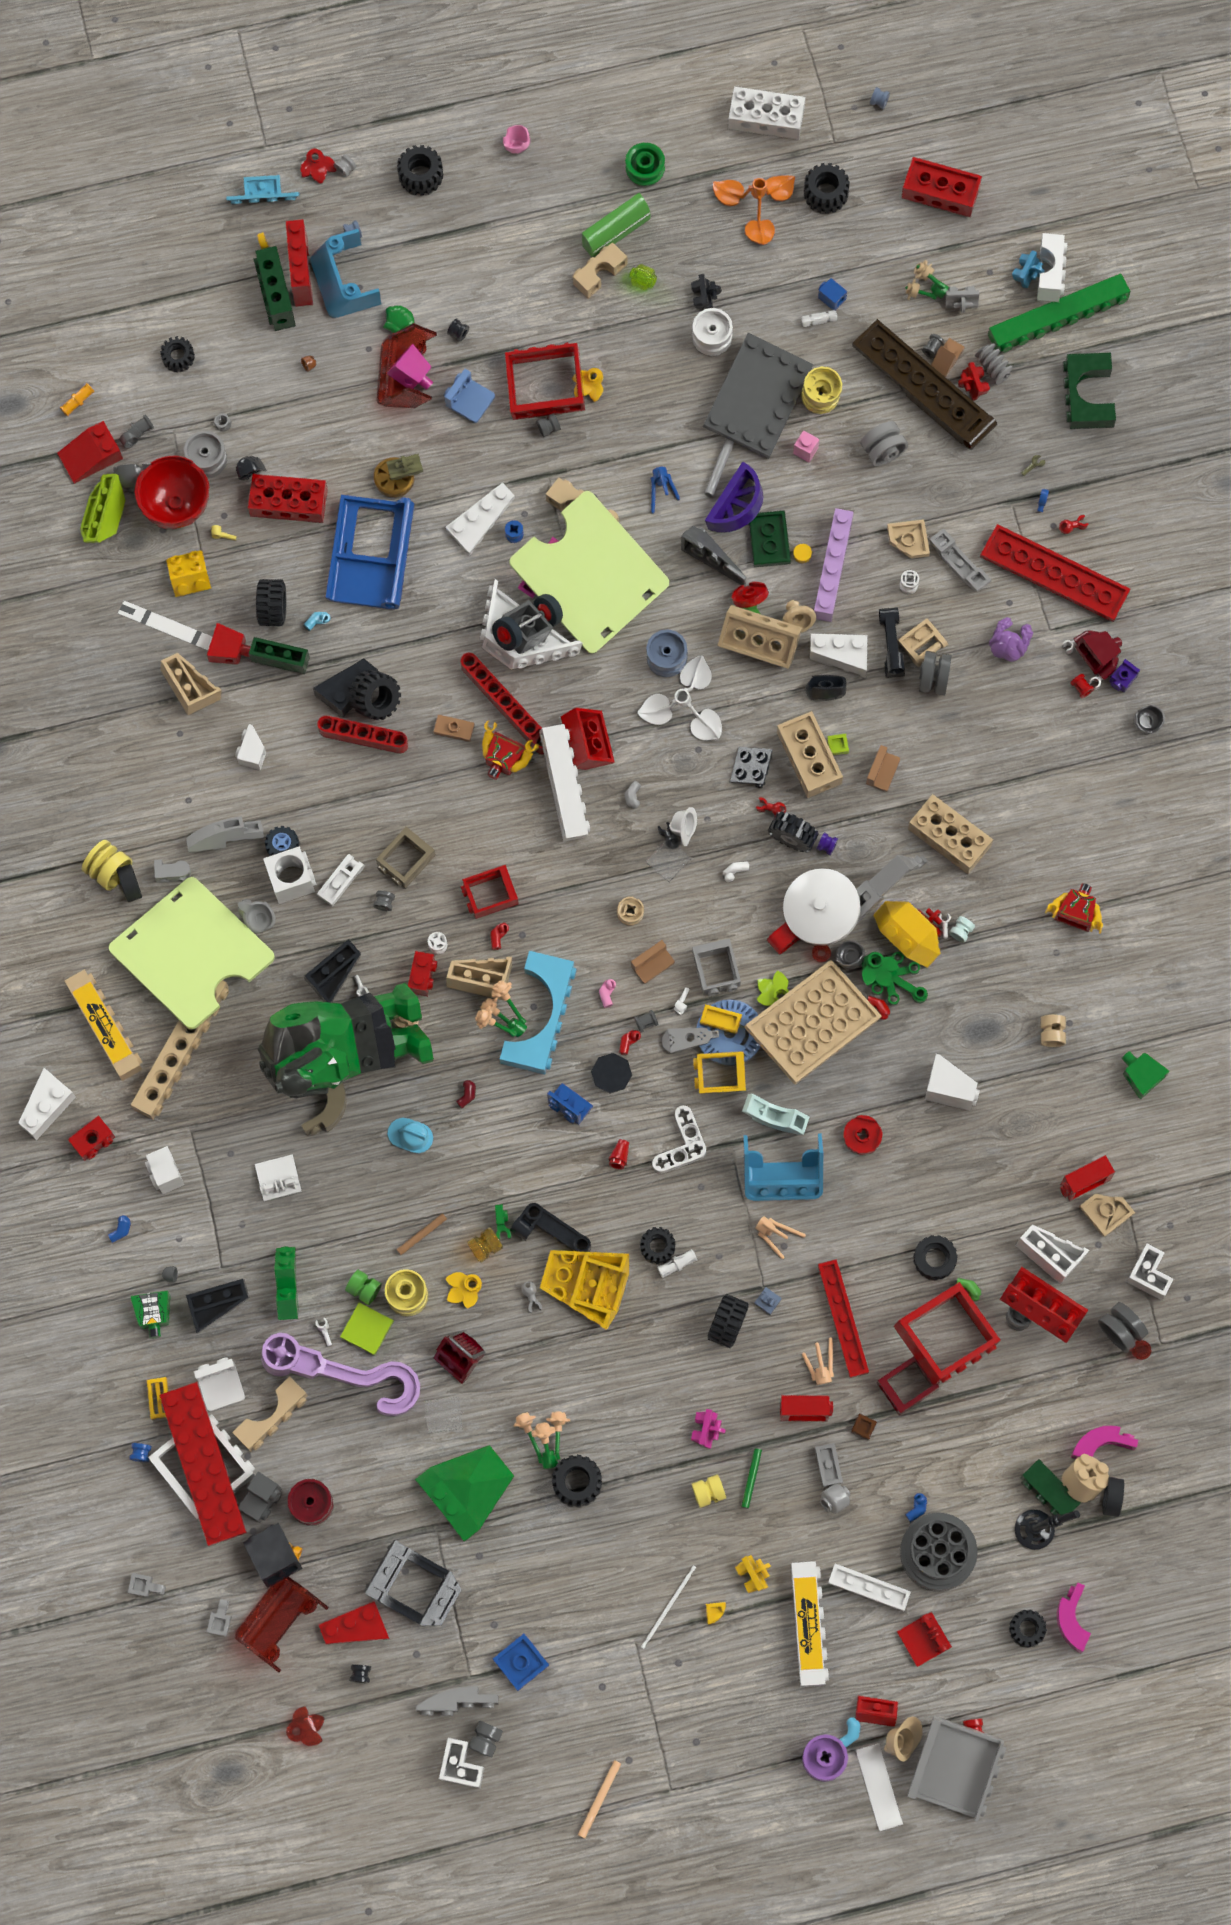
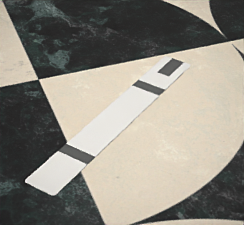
[118,601,212,650]

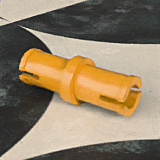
[60,383,95,416]

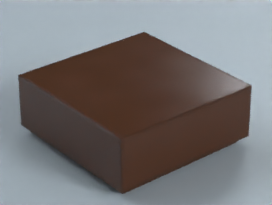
[851,1413,877,1441]

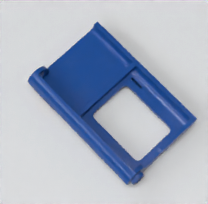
[326,495,414,609]

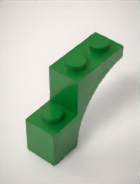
[274,1246,299,1320]

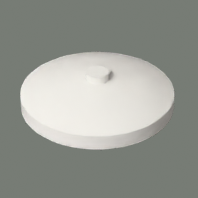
[783,869,861,945]

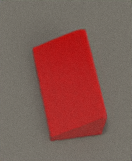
[855,1696,898,1727]

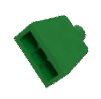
[1121,1051,1170,1100]

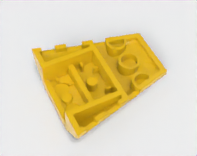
[540,1250,629,1330]

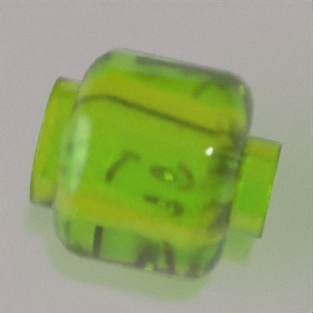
[629,264,657,291]

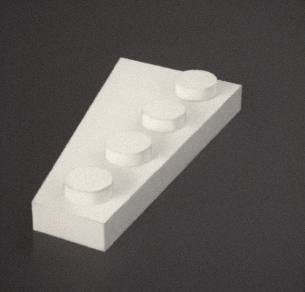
[446,483,515,556]

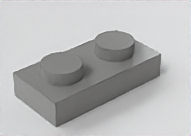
[815,1443,843,1487]

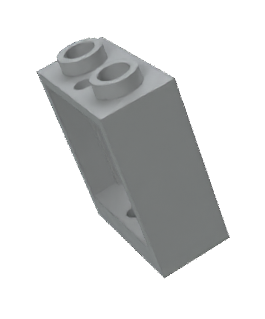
[692,938,741,996]

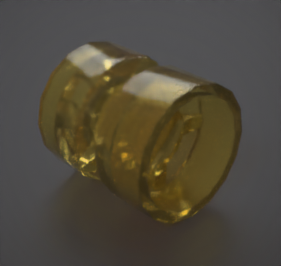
[467,1227,503,1263]

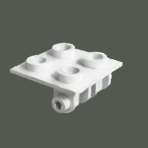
[255,1154,302,1201]

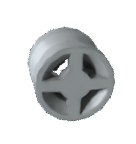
[334,154,357,178]

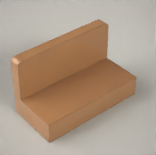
[866,745,900,792]
[631,940,675,984]

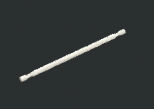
[641,1565,696,1649]

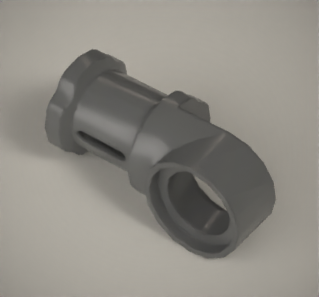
[119,414,154,448]

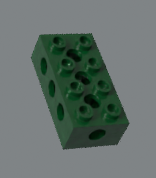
[253,246,296,331]

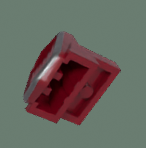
[433,1331,485,1384]

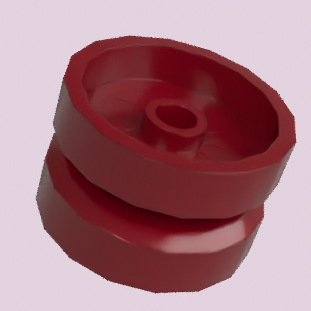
[288,1479,334,1526]

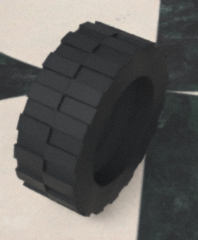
[913,1235,958,1280]

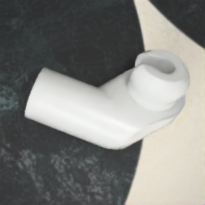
[723,861,749,882]

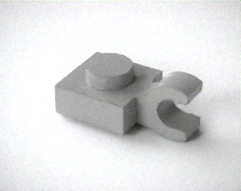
[128,1573,166,1597]
[207,1599,232,1636]

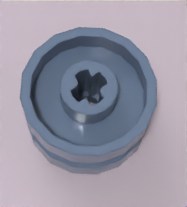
[646,629,688,677]

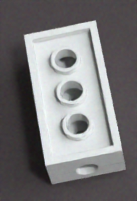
[728,87,805,140]

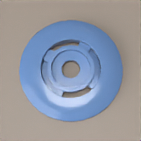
[696,1000,761,1066]

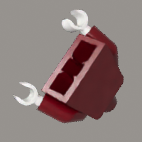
[1062,630,1122,690]

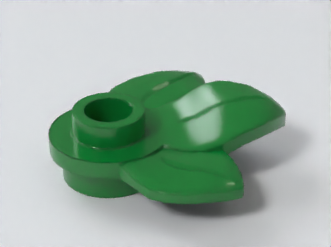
[862,952,899,987]

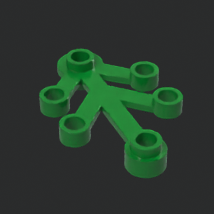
[862,952,928,1006]

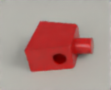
[207,623,251,665]

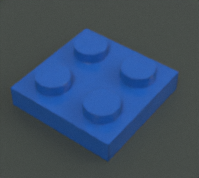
[493,1634,550,1691]

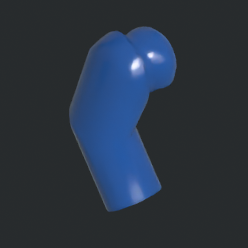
[905,1493,927,1523]

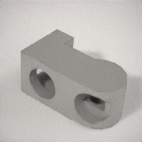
[154,859,192,883]

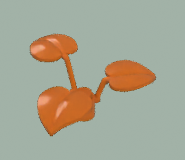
[713,175,795,245]

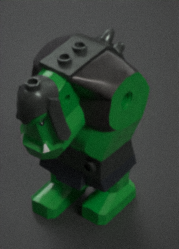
[258,983,434,1099]

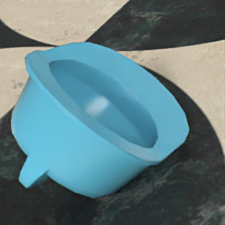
[387,1118,433,1153]

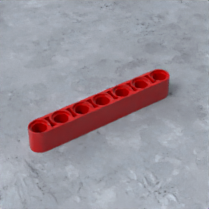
[460,652,544,755]

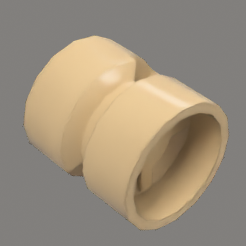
[1041,1015,1066,1047]

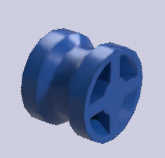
[505,520,524,543]
[129,1443,152,1462]

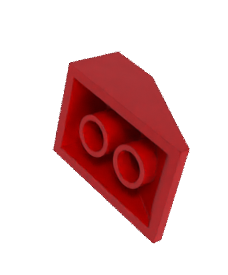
[57,421,123,484]

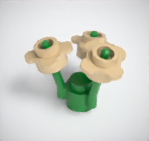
[905,260,949,300]

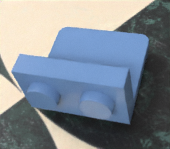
[444,369,495,423]

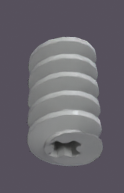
[975,344,1013,385]

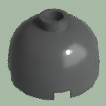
[113,464,149,493]

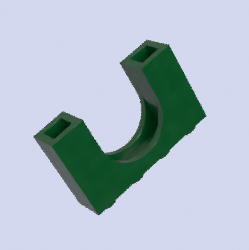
[1062,352,1116,429]

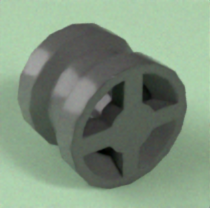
[373,890,395,911]

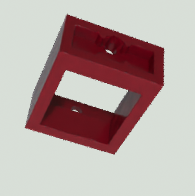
[877,1356,940,1416]

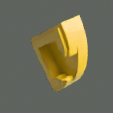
[706,1602,726,1625]

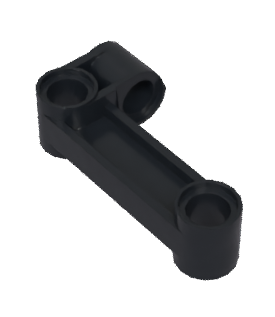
[879,607,905,678]
[510,1203,591,1252]

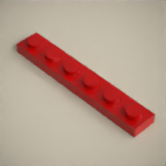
[818,1259,869,1378]

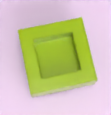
[827,733,849,756]

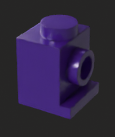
[1109,659,1140,693]

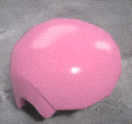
[503,125,530,153]

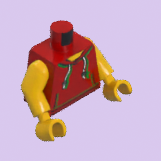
[482,720,539,780]
[1044,883,1103,934]

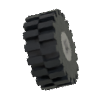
[768,811,819,853]

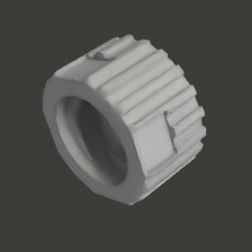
[214,413,232,431]

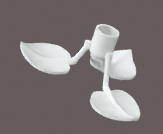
[638,655,722,740]

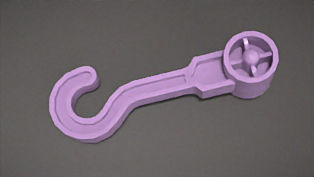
[261,1333,420,1416]

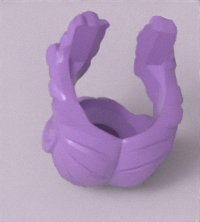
[989,617,1033,662]

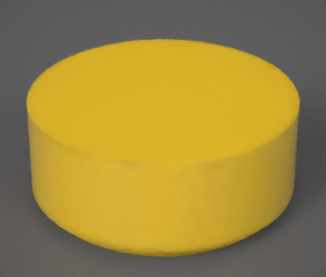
[257,232,269,249]
[793,544,812,563]

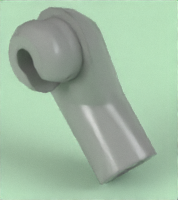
[624,781,641,809]

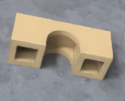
[573,242,628,299]

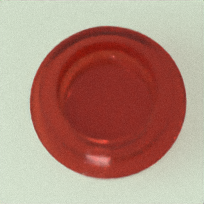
[1131,1340,1152,1360]

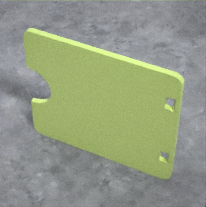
[509,491,669,653]
[109,877,275,1029]

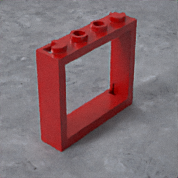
[505,342,585,420]
[893,1282,1001,1385]

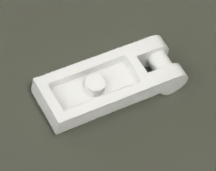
[317,854,365,907]

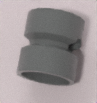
[1006,1307,1031,1331]
[468,1721,503,1758]

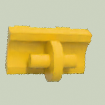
[735,1555,771,1593]

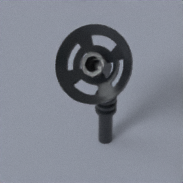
[1015,1509,1080,1550]

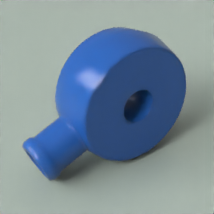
[1037,489,1049,512]

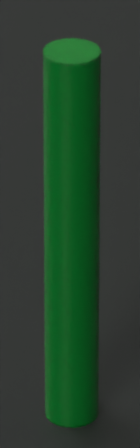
[741,1448,762,1509]

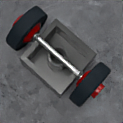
[492,594,563,654]

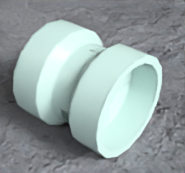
[949,916,975,943]

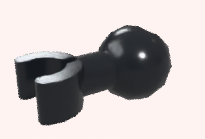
[658,822,680,849]

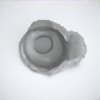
[238,899,276,933]

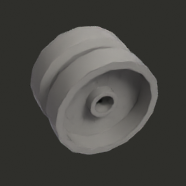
[860,421,908,466]
[184,430,227,478]

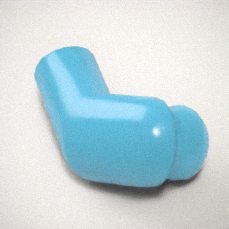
[303,612,331,631]
[839,1717,860,1747]

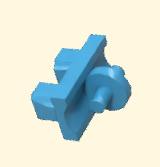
[1012,250,1045,288]

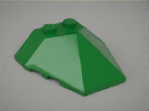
[415,1445,514,1542]

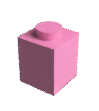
[793,430,819,462]

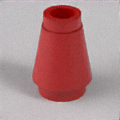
[608,1139,630,1170]

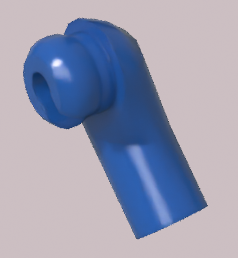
[108,1215,131,1243]

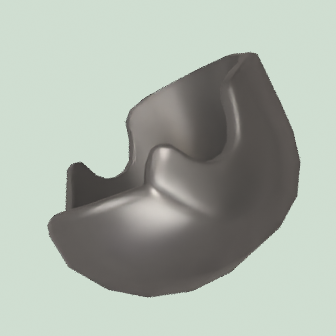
[1134,705,1165,734]
[836,940,865,970]

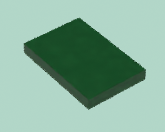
[749,510,791,568]

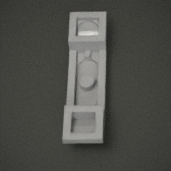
[929,528,992,592]

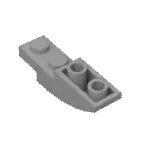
[186,816,264,852]
[416,1686,499,1716]

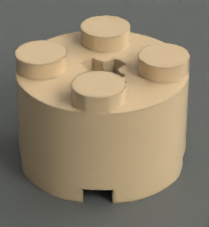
[1062,1454,1109,1502]

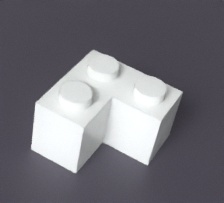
[145,1146,184,1194]
[1127,1244,1173,1300]
[439,1738,485,1789]

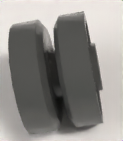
[919,651,952,696]
[1098,1302,1148,1353]

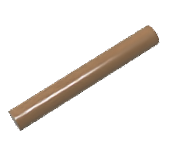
[396,1213,447,1255]

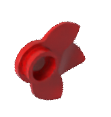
[300,148,336,184]

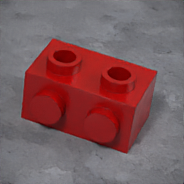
[408,951,438,997]

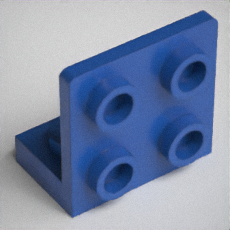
[547,1083,593,1125]

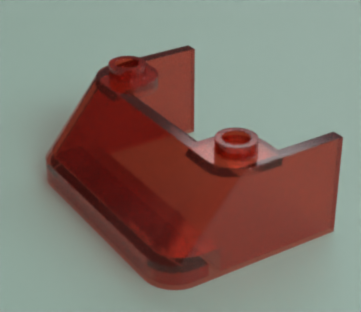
[376,323,437,408]
[235,1576,329,1673]

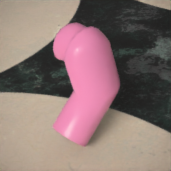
[599,979,616,1008]

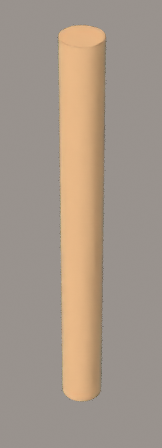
[578,1760,621,1839]

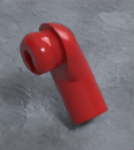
[490,923,509,950]
[619,1030,641,1055]

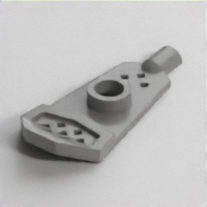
[662,1028,719,1054]

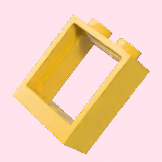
[693,1051,746,1093]

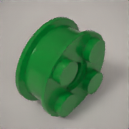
[625,142,665,186]

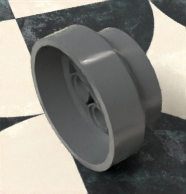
[900,1513,978,1592]

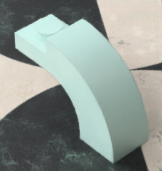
[742,1094,810,1135]

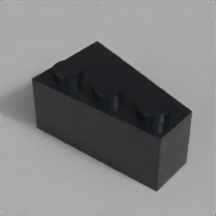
[313,658,378,718]
[304,939,361,1003]
[186,1279,250,1333]

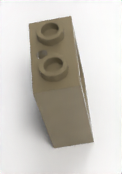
[376,827,436,888]

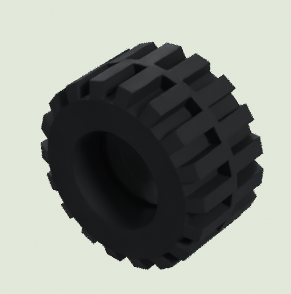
[397,145,443,196]
[804,163,850,214]
[256,579,286,626]
[349,670,401,720]
[708,1294,749,1348]
[552,1454,602,1508]

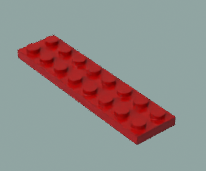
[980,524,1131,622]
[159,1382,247,1547]

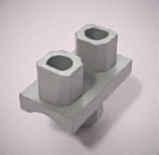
[945,286,979,313]

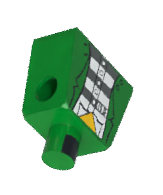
[131,1291,171,1339]

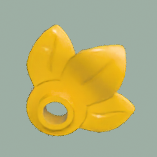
[572,368,604,402]
[446,1272,482,1309]

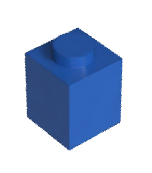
[818,278,847,310]

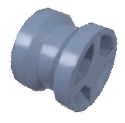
[870,87,890,109]
[343,220,362,238]

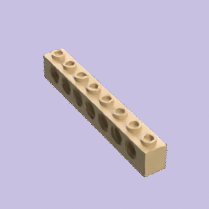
[131,980,229,1120]

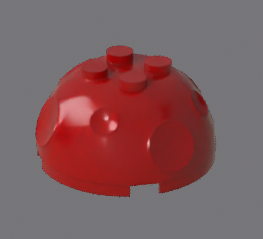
[135,456,210,529]

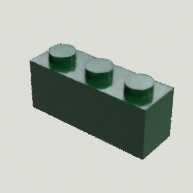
[249,637,310,675]
[1020,1459,1082,1516]

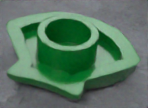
[383,305,415,336]

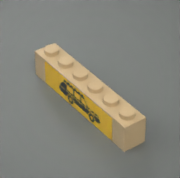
[65,969,143,1081]

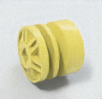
[801,366,842,414]
[81,840,132,891]

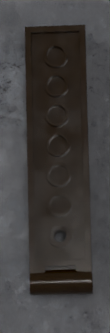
[852,319,997,450]

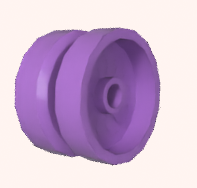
[802,1734,848,1782]

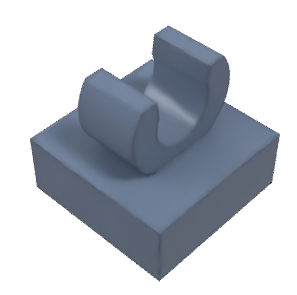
[754,1287,782,1315]

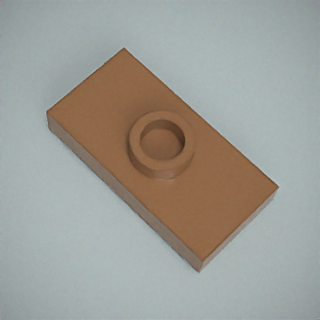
[433,715,475,742]

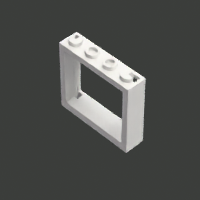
[148,1414,255,1521]

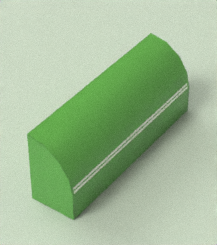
[582,192,651,257]

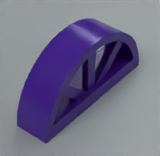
[705,461,763,532]

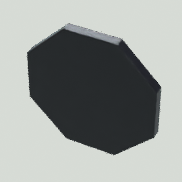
[591,1053,632,1094]

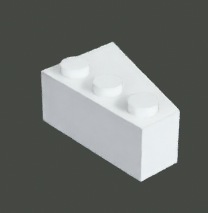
[810,634,867,678]
[1015,1225,1089,1284]

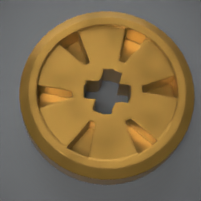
[374,457,415,497]

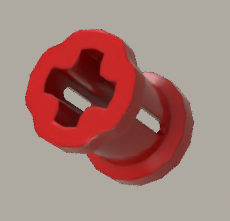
[1070,673,1095,699]

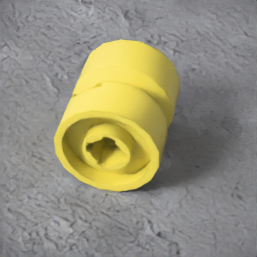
[691,1474,726,1508]

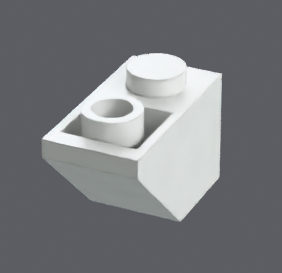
[235,724,266,770]

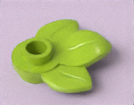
[757,971,789,1006]

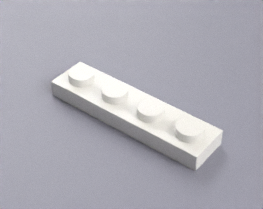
[828,1564,911,1611]

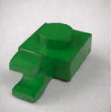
[495,1204,511,1240]

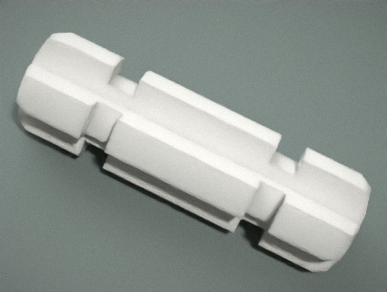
[801,310,837,327]

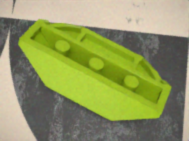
[80,474,126,543]

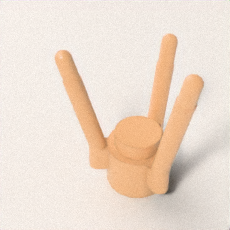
[755,1216,806,1259]
[802,1337,834,1385]

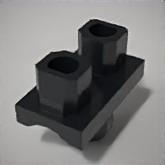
[691,274,722,309]

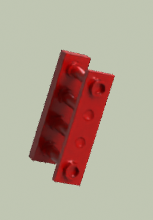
[999,1267,1088,1344]

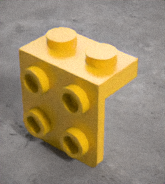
[166,550,211,597]

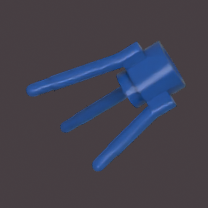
[650,466,680,514]

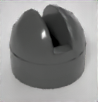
[162,1266,178,1282]

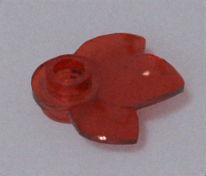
[286,1706,325,1746]

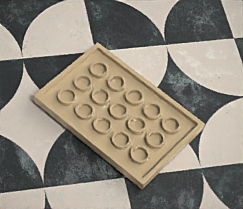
[744,960,882,1085]

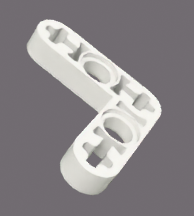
[652,1106,706,1174]

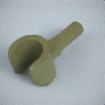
[1021,455,1046,476]

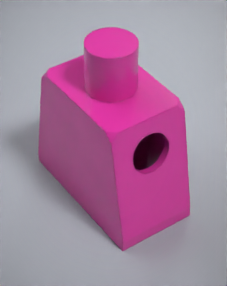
[387,344,433,390]

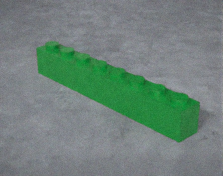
[988,273,1131,353]

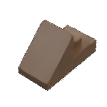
[931,338,965,377]

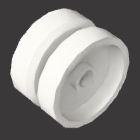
[692,308,733,356]

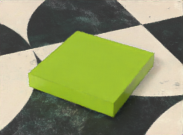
[340,1302,394,1356]

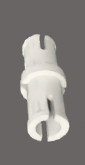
[657,1249,697,1278]

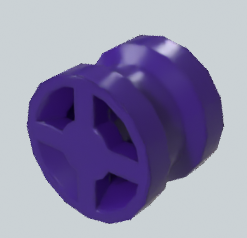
[817,832,838,856]

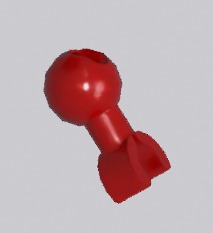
[1059,515,1089,534]
[756,797,787,815]

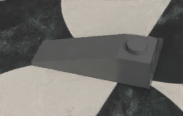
[681,526,746,586]

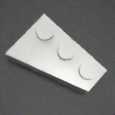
[19,1068,76,1140]

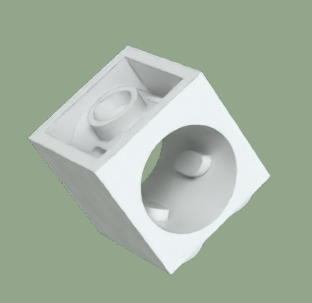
[263,846,317,904]

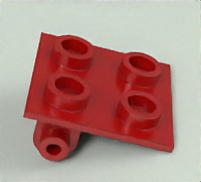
[897,1612,952,1667]

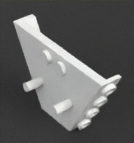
[480,579,583,670]

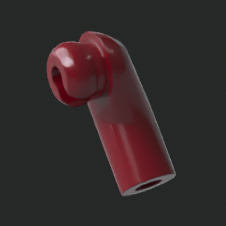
[456,1080,476,1109]

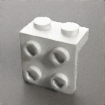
[194,1358,245,1411]

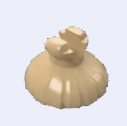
[782,600,816,633]

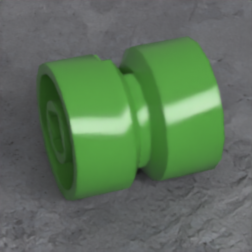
[345,1269,382,1305]

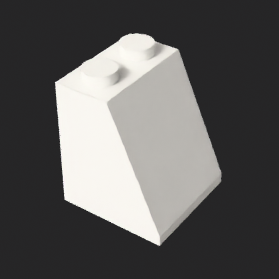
[925,1054,980,1111]

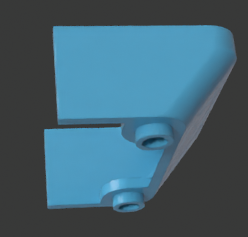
[310,229,382,318]
[743,1133,823,1201]

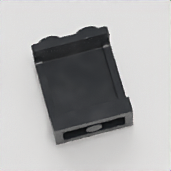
[243,1523,303,1588]

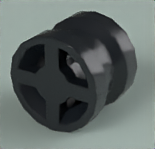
[447,318,469,342]
[350,1664,371,1683]

